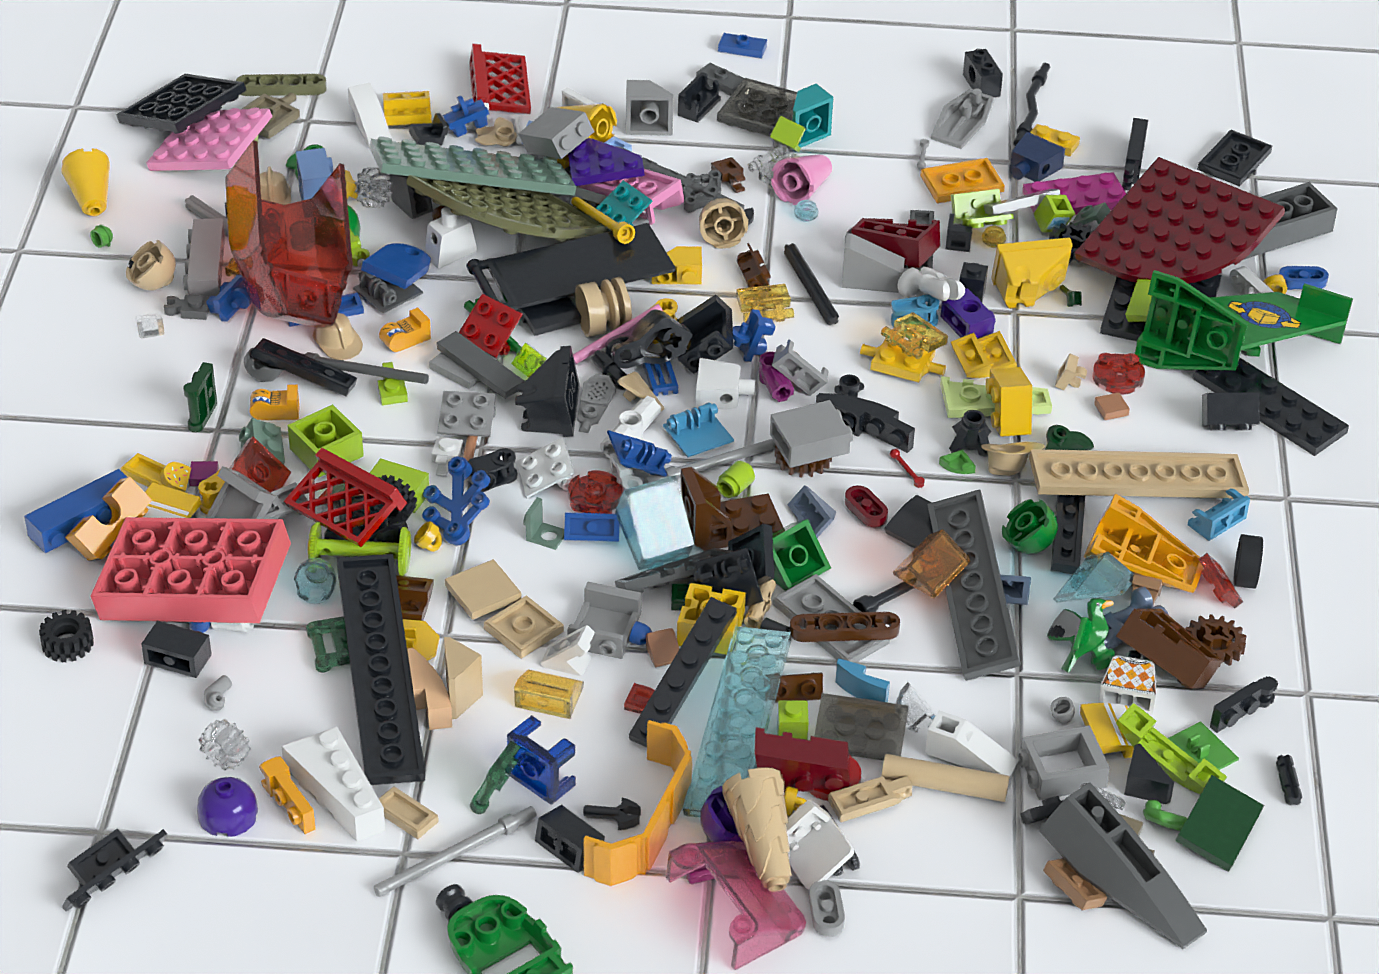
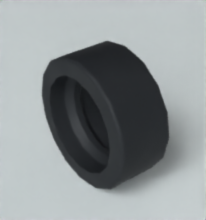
[1233,534,1263,589]

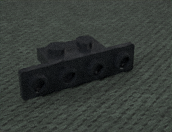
[62,828,167,911]

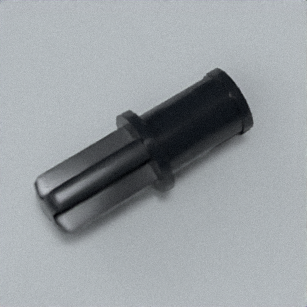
[592,350,627,390]

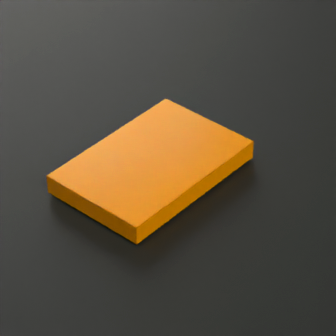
[920,158,1005,203]

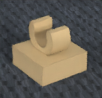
[1055,353,1087,390]

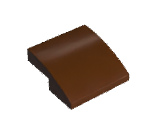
[396,575,434,621]

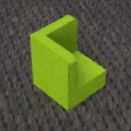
[770,116,805,153]

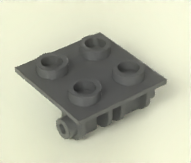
[353,271,423,314]

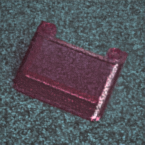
[666,841,806,970]

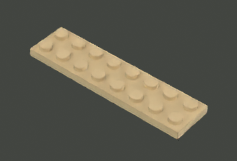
[1029,449,1249,498]

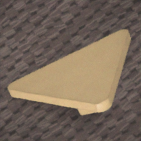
[617,371,665,412]

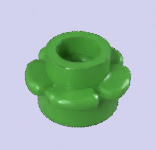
[90,224,113,248]

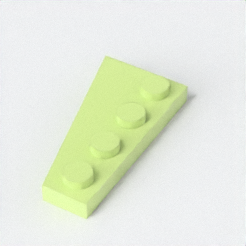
[940,376,1052,418]

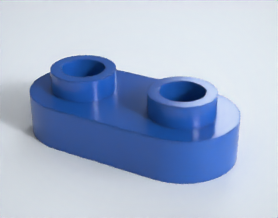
[1279,266,1329,290]

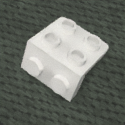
[786,799,854,891]

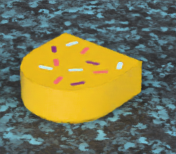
[160,462,191,492]

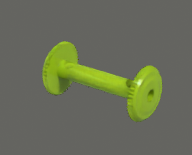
[308,522,411,576]

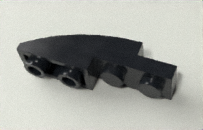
[816,393,915,453]

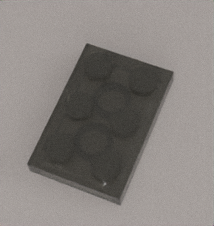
[814,693,909,761]

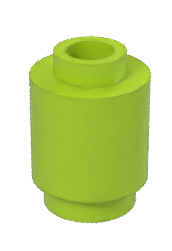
[717,461,755,498]

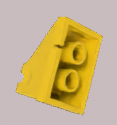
[991,238,1072,309]

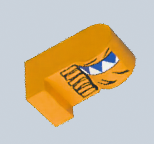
[379,307,431,352]
[250,384,300,420]

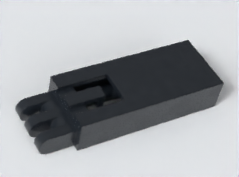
[1122,118,1149,191]

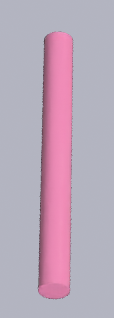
[573,304,662,364]

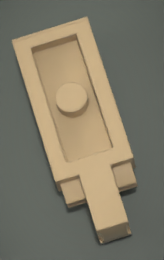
[828,776,913,823]

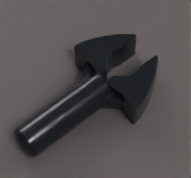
[583,797,641,830]

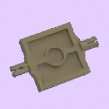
[242,92,300,139]

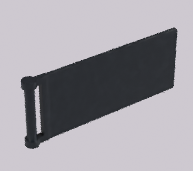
[466,223,675,310]

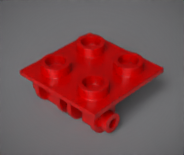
[458,294,523,358]

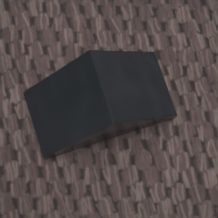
[1124,743,1174,804]

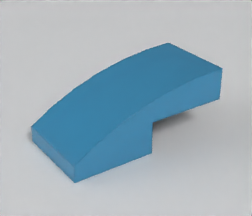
[835,659,890,703]

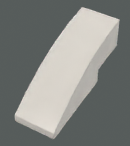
[348,82,391,149]

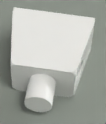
[425,207,477,269]
[696,358,755,409]

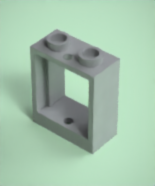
[1018,725,1110,800]

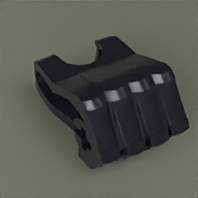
[605,309,693,369]

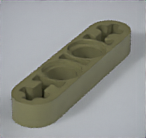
[236,74,327,96]

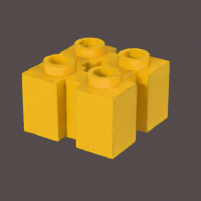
[677,583,746,656]

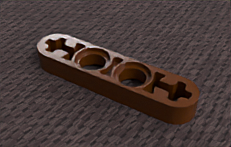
[789,612,900,642]

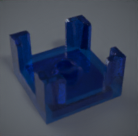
[507,715,576,805]

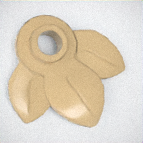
[475,117,517,146]

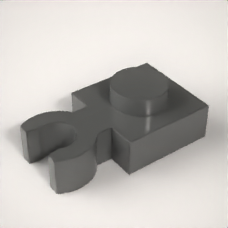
[164,295,210,320]

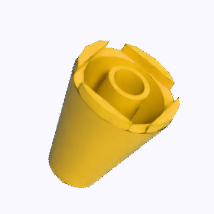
[557,104,617,143]
[61,148,110,216]

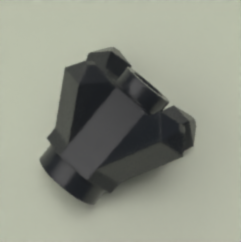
[949,410,992,457]

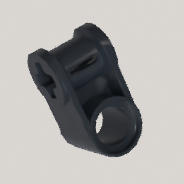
[468,448,518,492]

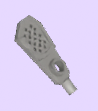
[577,374,616,433]

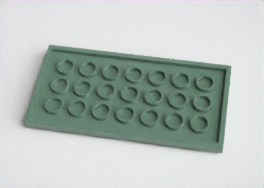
[370,136,576,196]

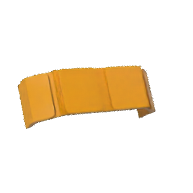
[584,720,692,886]

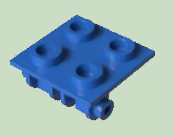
[607,430,672,477]

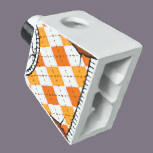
[1098,650,1157,716]

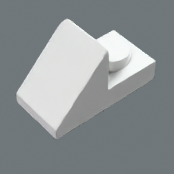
[540,625,595,676]

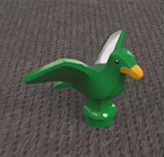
[1047,598,1115,673]

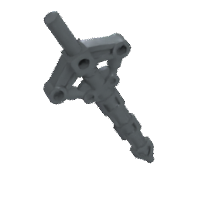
[615,146,745,212]

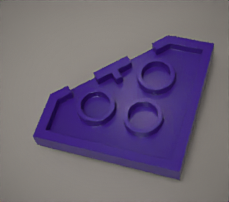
[568,138,645,186]

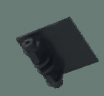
[694,548,764,606]

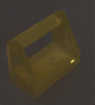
[514,669,584,719]

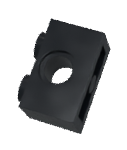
[963,49,1003,98]

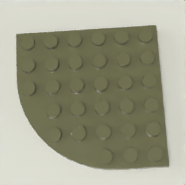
[406,175,608,242]

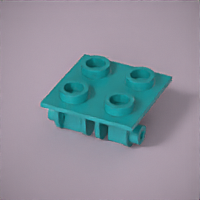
[596,180,653,231]

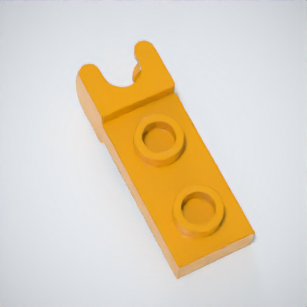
[259,756,316,834]

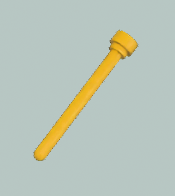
[571,197,635,244]

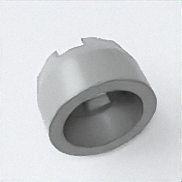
[1050,697,1075,723]

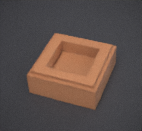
[1094,392,1130,420]

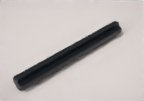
[784,243,839,325]

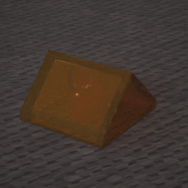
[893,529,971,599]

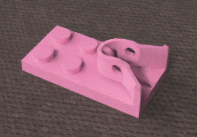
[579,169,684,225]

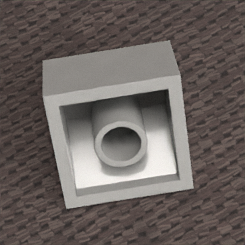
[626,80,673,136]

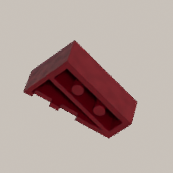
[851,218,940,268]
[755,727,850,792]

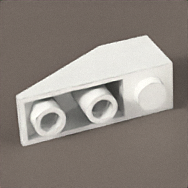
[925,710,1019,780]

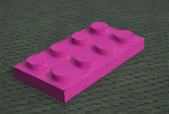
[1022,172,1126,215]

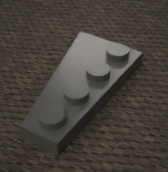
[614,548,733,593]

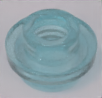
[794,200,819,222]

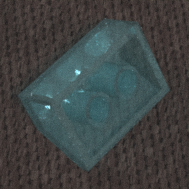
[1053,552,1134,603]

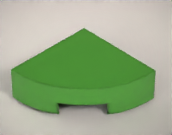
[939,450,976,474]

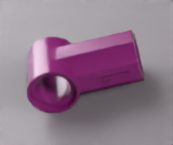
[759,351,794,402]

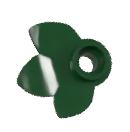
[1045,425,1094,450]

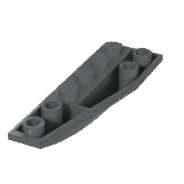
[1039,782,1207,949]

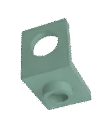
[1072,202,1111,226]
[523,497,564,550]

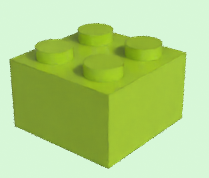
[287,404,364,478]

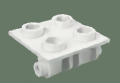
[516,437,575,498]

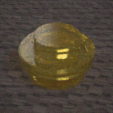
[982,226,1006,248]

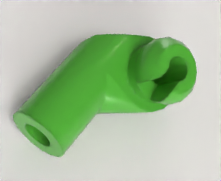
[1143,800,1187,831]

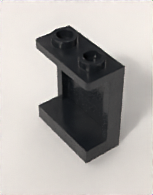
[677,294,733,374]

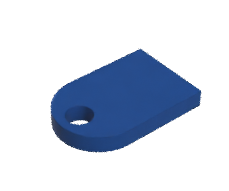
[361,243,431,289]

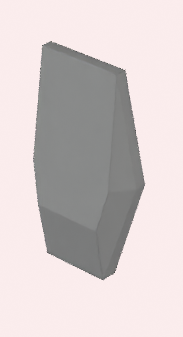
[931,88,994,149]

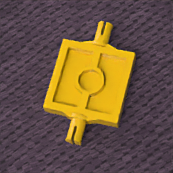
[860,335,946,382]

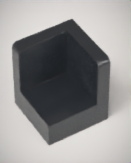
[945,213,973,252]

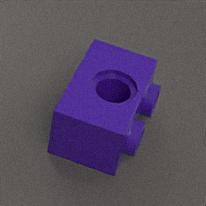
[940,288,996,339]

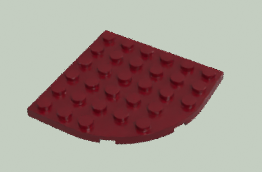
[1075,157,1285,284]

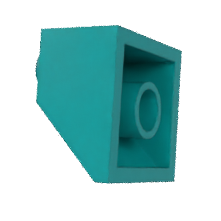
[793,83,834,148]

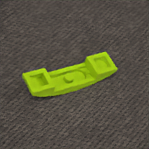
[1116,703,1227,794]

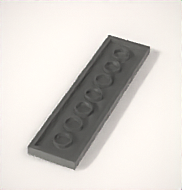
[927,489,1021,681]

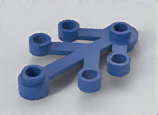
[422,456,490,546]

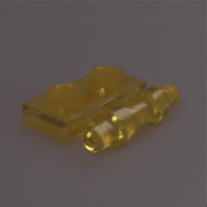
[736,284,794,323]
[881,312,948,359]

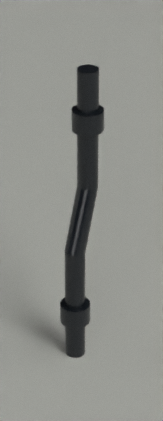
[1013,63,1050,146]

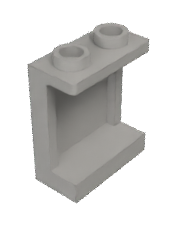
[206,466,276,519]
[567,582,642,659]

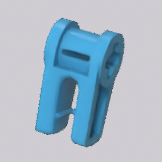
[891,294,939,329]

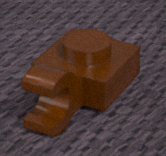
[711,157,745,193]

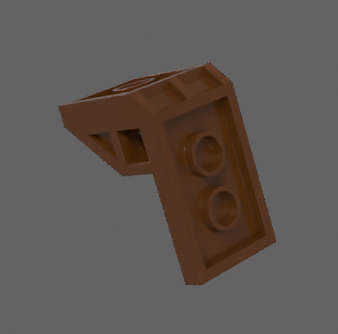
[680,467,784,551]

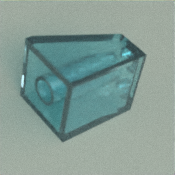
[615,475,694,570]

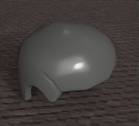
[243,348,283,382]

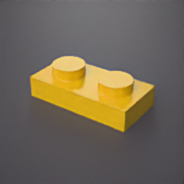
[1030,124,1080,157]

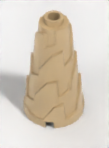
[722,768,791,892]

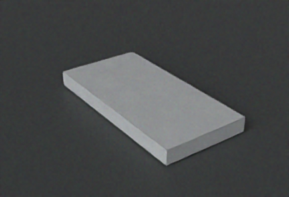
[773,574,890,663]

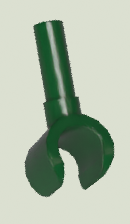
[1059,285,1082,307]

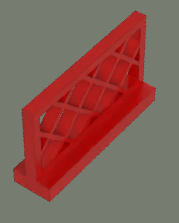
[469,44,531,114]
[284,447,407,547]

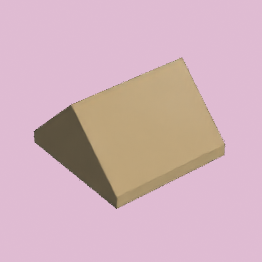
[444,637,483,719]

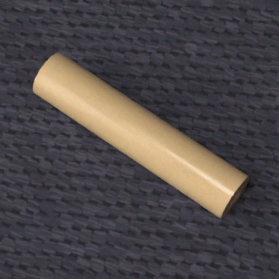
[881,754,1010,802]

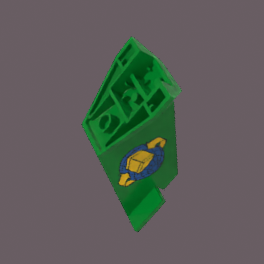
[1133,270,1353,370]

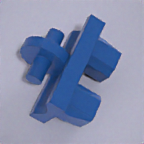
[443,95,489,137]
[206,275,252,322]
[733,309,775,362]

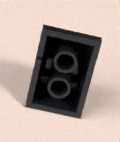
[515,345,580,437]

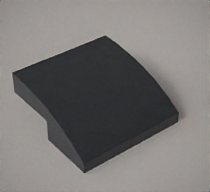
[516,297,582,336]
[884,495,937,557]

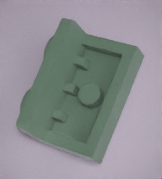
[239,418,285,472]

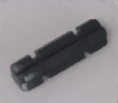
[1276,754,1302,805]

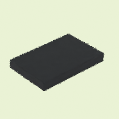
[1197,130,1273,187]

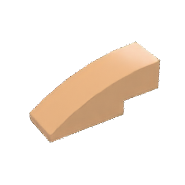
[407,648,452,730]

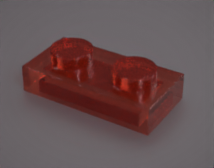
[1198,553,1243,608]

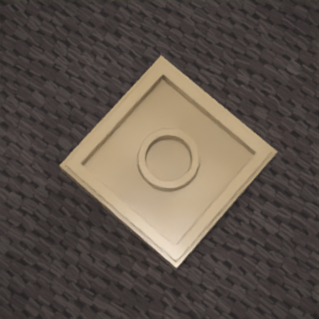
[484,595,564,659]

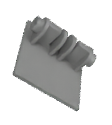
[437,391,496,437]

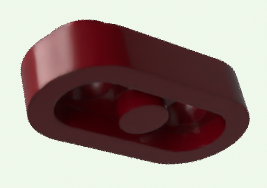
[845,485,888,528]

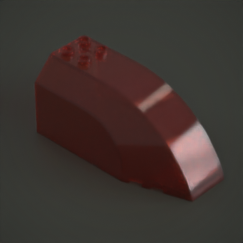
[225,140,353,329]

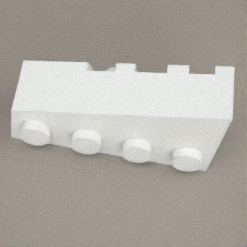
[281,727,385,841]

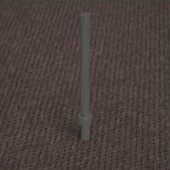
[303,352,429,384]

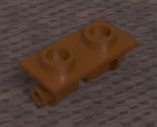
[737,243,771,290]
[763,672,823,703]

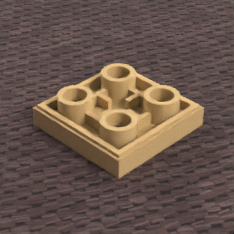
[445,559,521,620]

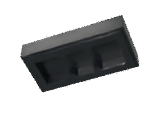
[1020,796,1064,825]

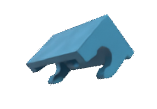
[1187,488,1250,541]

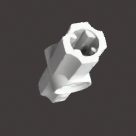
[600,396,661,459]

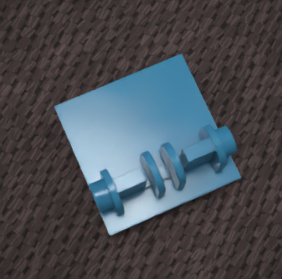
[663,402,734,458]

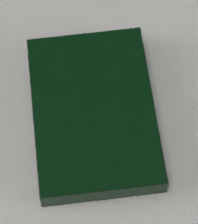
[1175,775,1265,872]

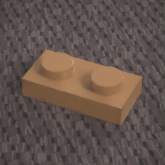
[1043,858,1107,910]

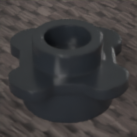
[834,374,864,397]

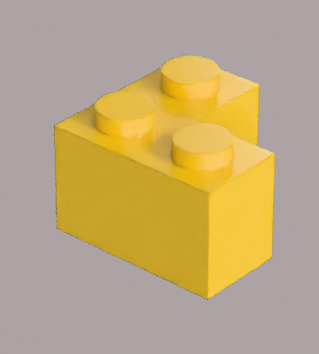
[986,367,1032,437]

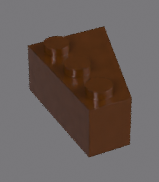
[1116,609,1223,689]

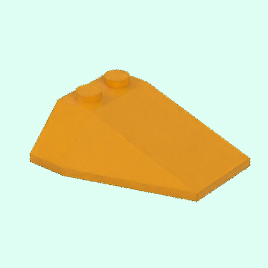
[1083,493,1206,593]

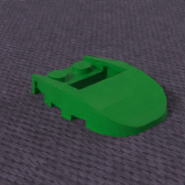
[447,895,573,974]

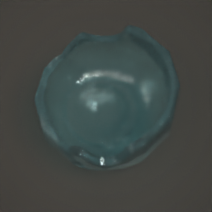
[294,558,337,604]

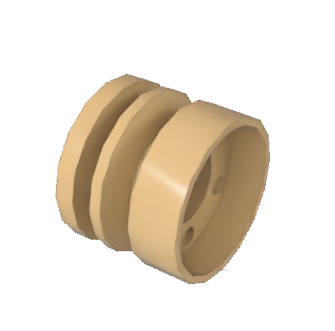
[575,277,632,337]

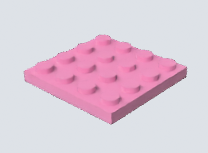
[146,107,272,171]

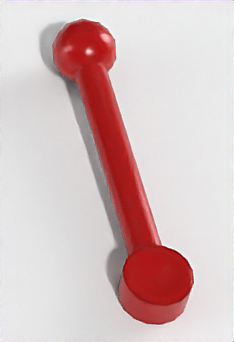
[890,449,925,488]

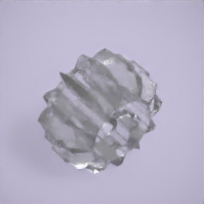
[354,167,393,208]
[198,718,251,770]

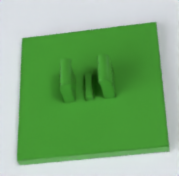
[1168,721,1239,770]

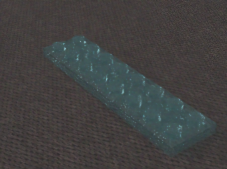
[683,626,792,818]

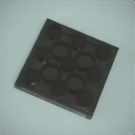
[717,78,797,137]

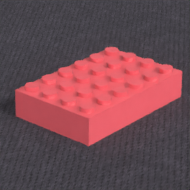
[91,517,291,623]

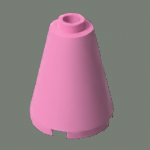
[771,154,832,205]

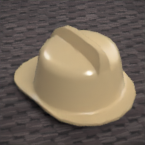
[252,166,291,216]
[312,309,363,360]
[981,442,1045,476]

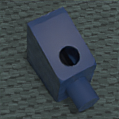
[1010,132,1065,182]

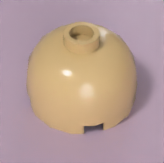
[699,198,748,249]
[126,240,176,291]

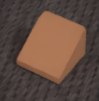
[646,628,679,667]

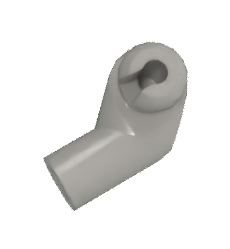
[204,675,232,711]

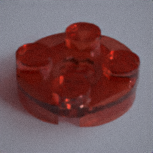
[1092,353,1145,395]
[568,470,622,514]

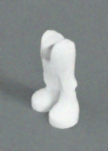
[898,267,965,301]

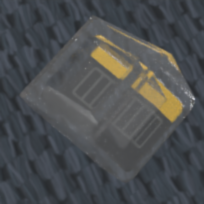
[135,313,165,338]

